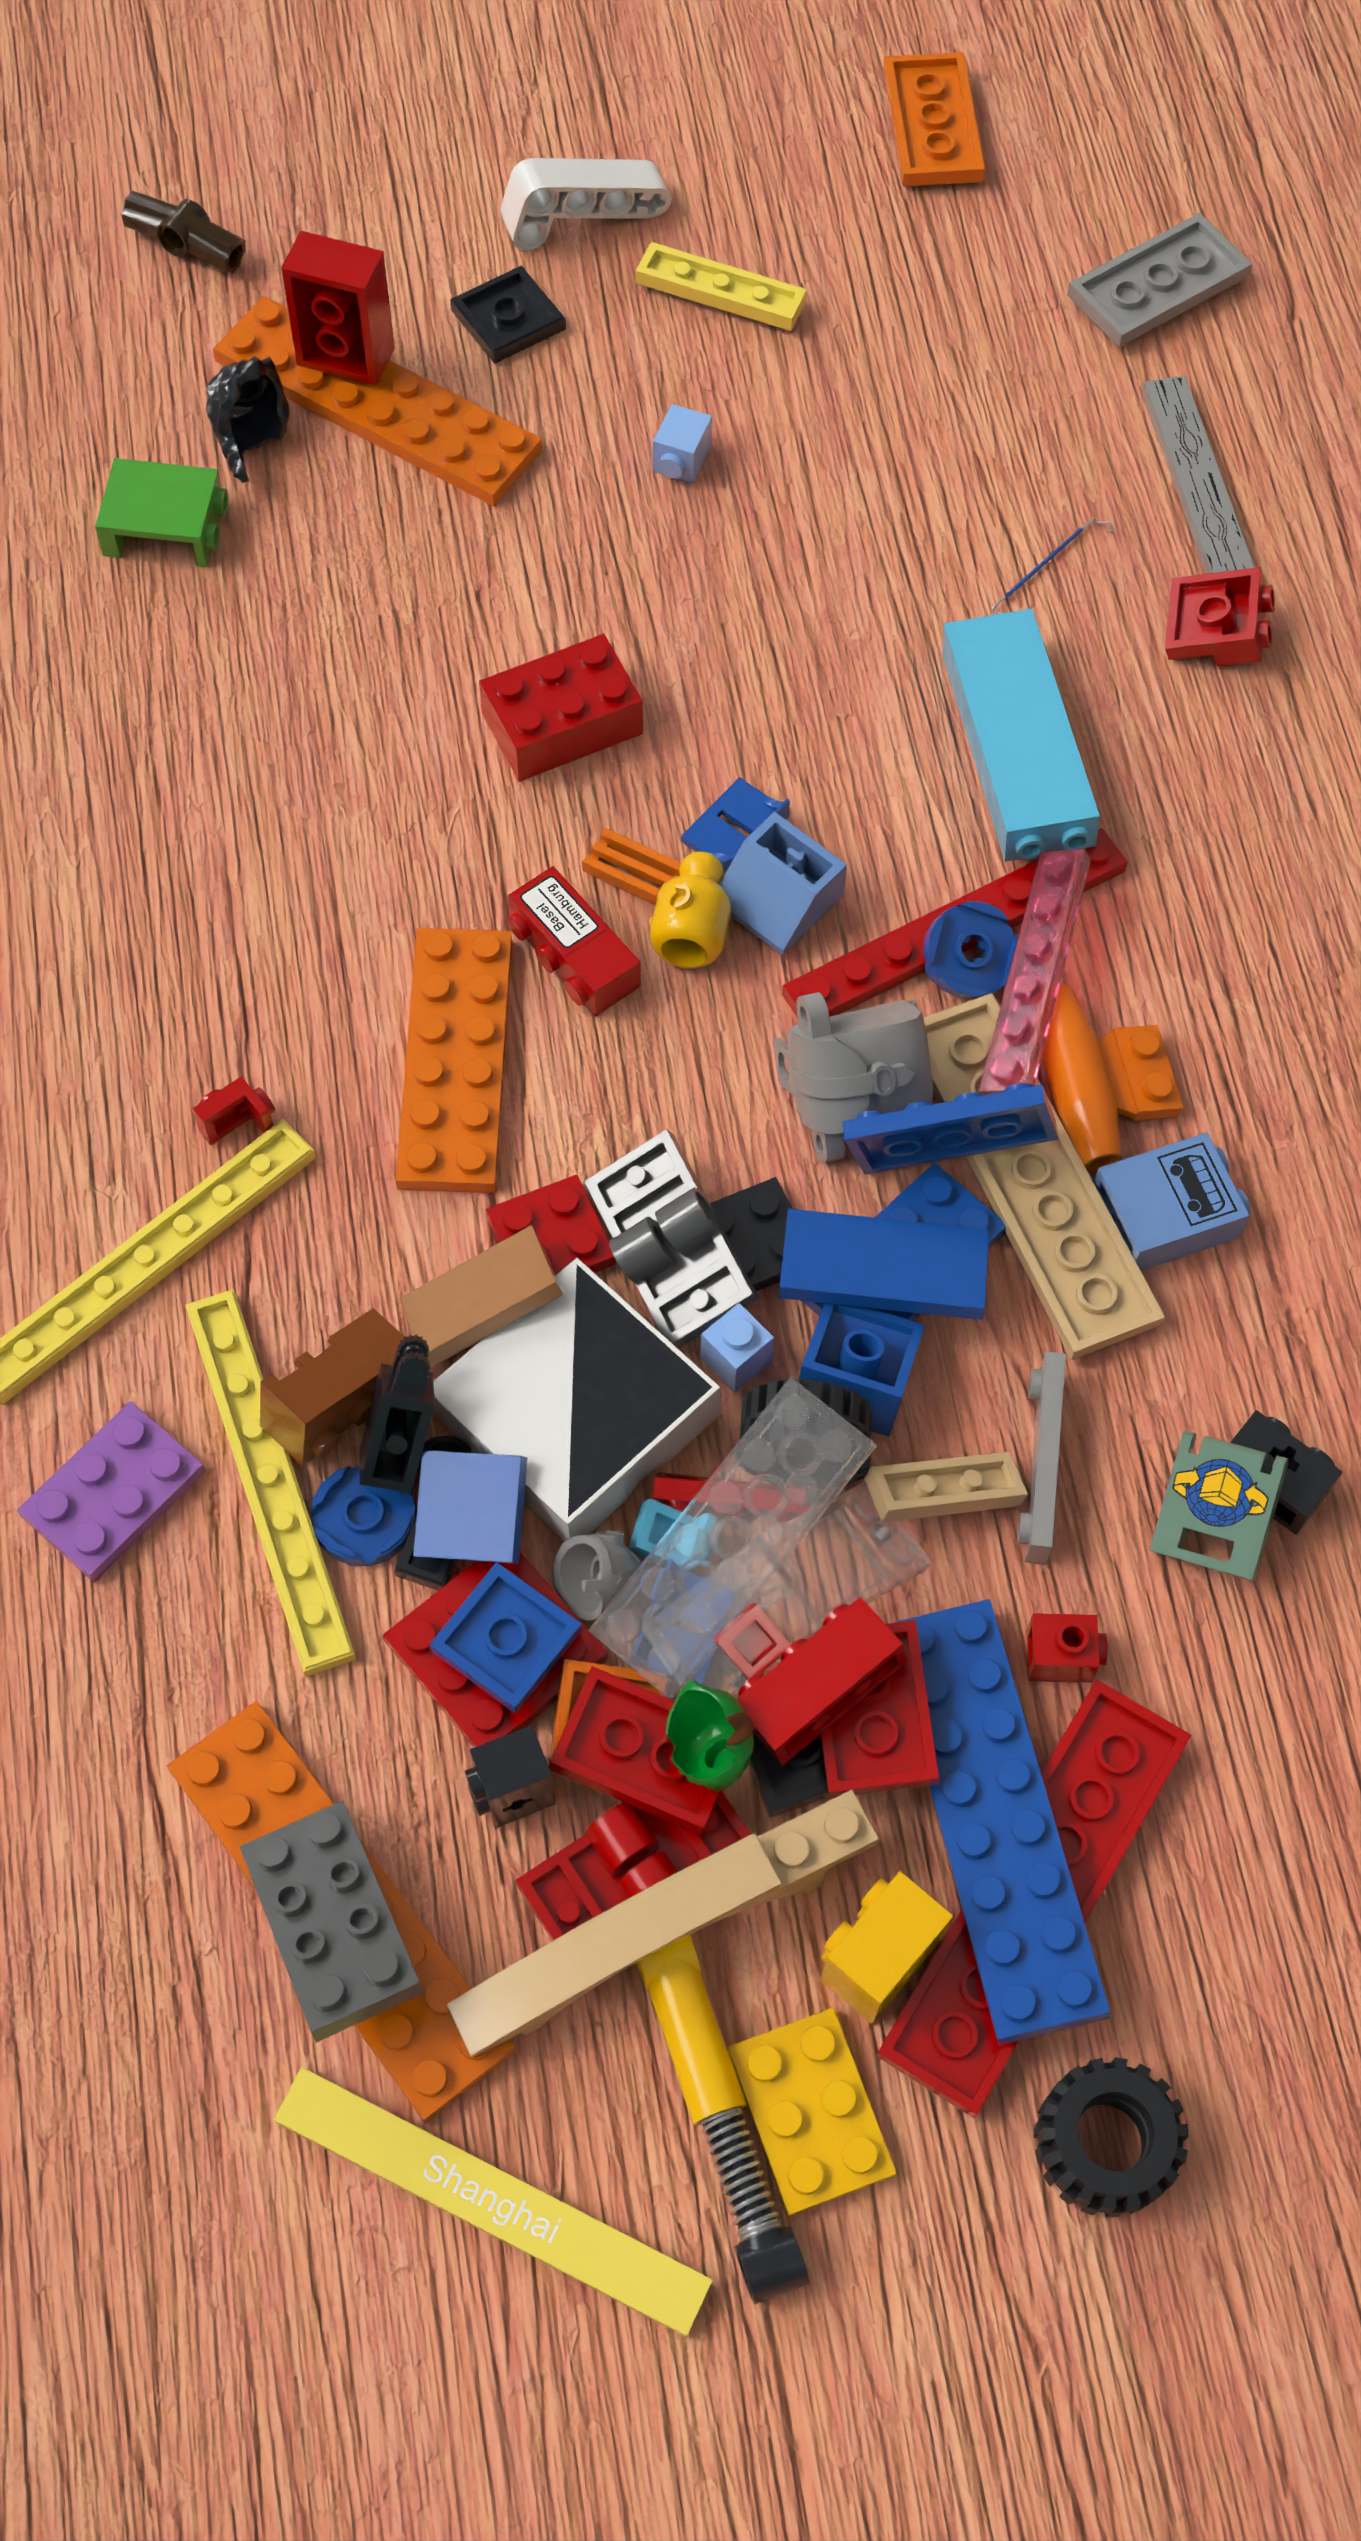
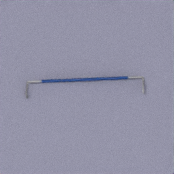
[991,517,1114,615]

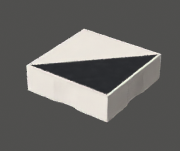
[432,1258,722,1542]

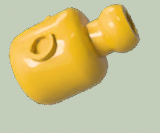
[649,851,731,969]

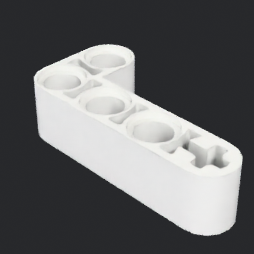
[500,158,672,251]

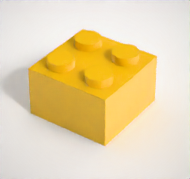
[820,1871,953,2025]

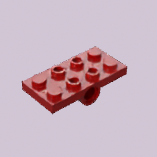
[515,1790,751,1941]

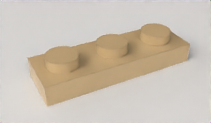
[864,1452,1028,1522]

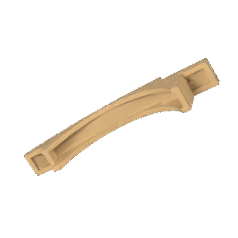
[447,1790,879,2058]

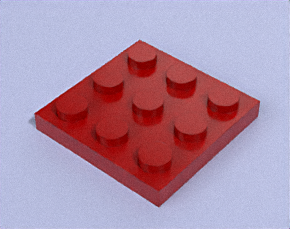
[383,1552,608,1747]

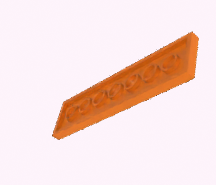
[213,295,543,506]
[166,1701,517,2124]

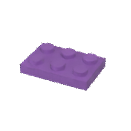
[17,1401,206,1583]

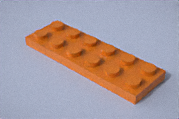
[396,928,512,1193]

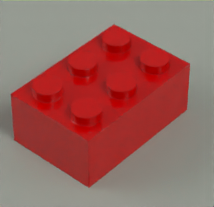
[281,230,395,386]
[479,634,643,782]

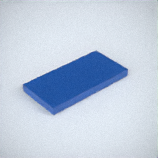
[778,1209,989,1320]

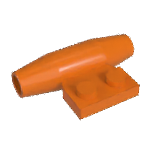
[1035,985,1184,1173]

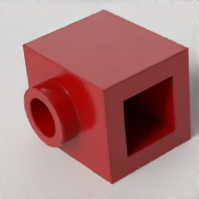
[1026,1613,1108,1683]

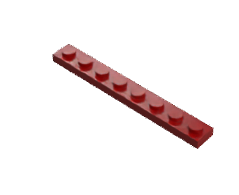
[782,828,1128,1018]

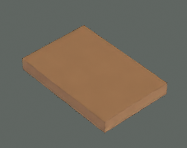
[400,1225,563,1367]

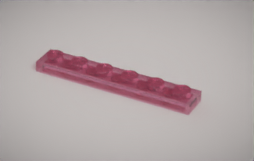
[979,849,1091,1095]

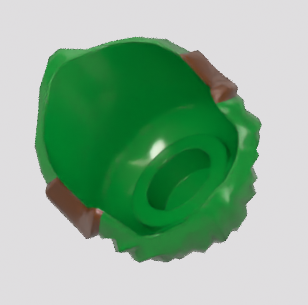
[664,1680,755,1792]

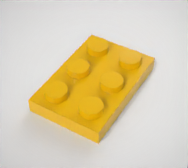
[727,2008,897,2218]

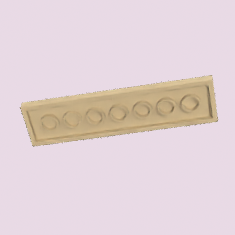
[923,993,1165,1360]

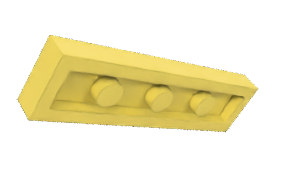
[635,242,807,331]

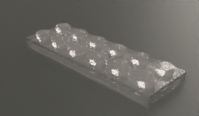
[588,1377,877,1701]

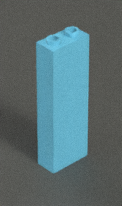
[942,609,1100,862]

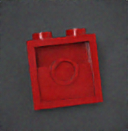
[1165,567,1275,666]

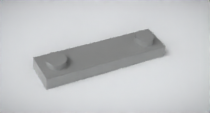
[1017,1351,1066,1565]

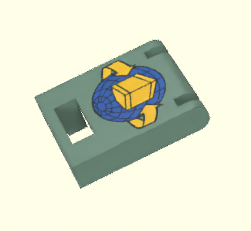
[1149,1430,1289,1582]

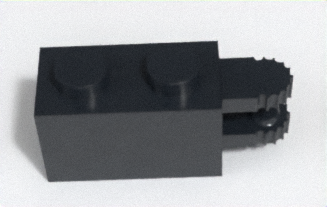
[359,1334,435,1493]

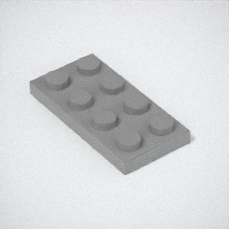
[1067,213,1252,347]

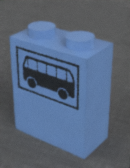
[1094,1132,1250,1271]

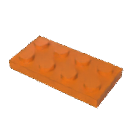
[883,52,985,187]

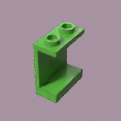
[95,458,229,567]

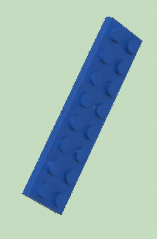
[893,1599,1110,2046]

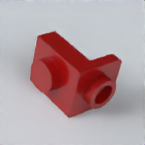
[192,1076,275,1145]

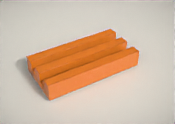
[582,828,681,905]

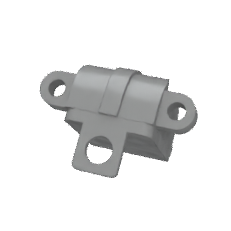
[773,992,933,1163]

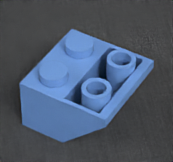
[719,811,847,955]

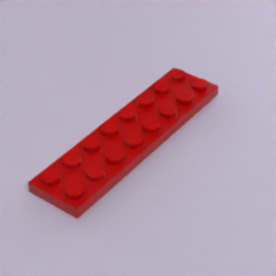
[876,1679,1192,2119]

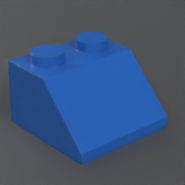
[798,1303,925,1437]

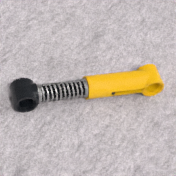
[636,1935,810,2304]

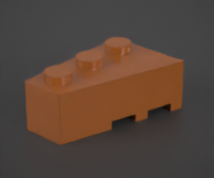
[260,1308,404,1467]

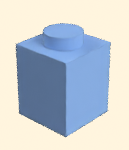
[653,404,712,483]
[700,1303,774,1393]

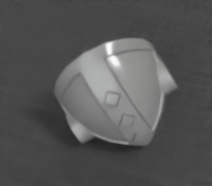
[553,1531,646,1621]

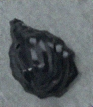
[206,356,290,483]

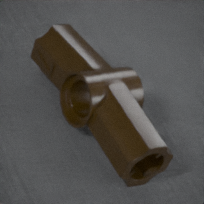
[121,191,246,274]

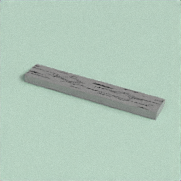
[1142,376,1255,574]

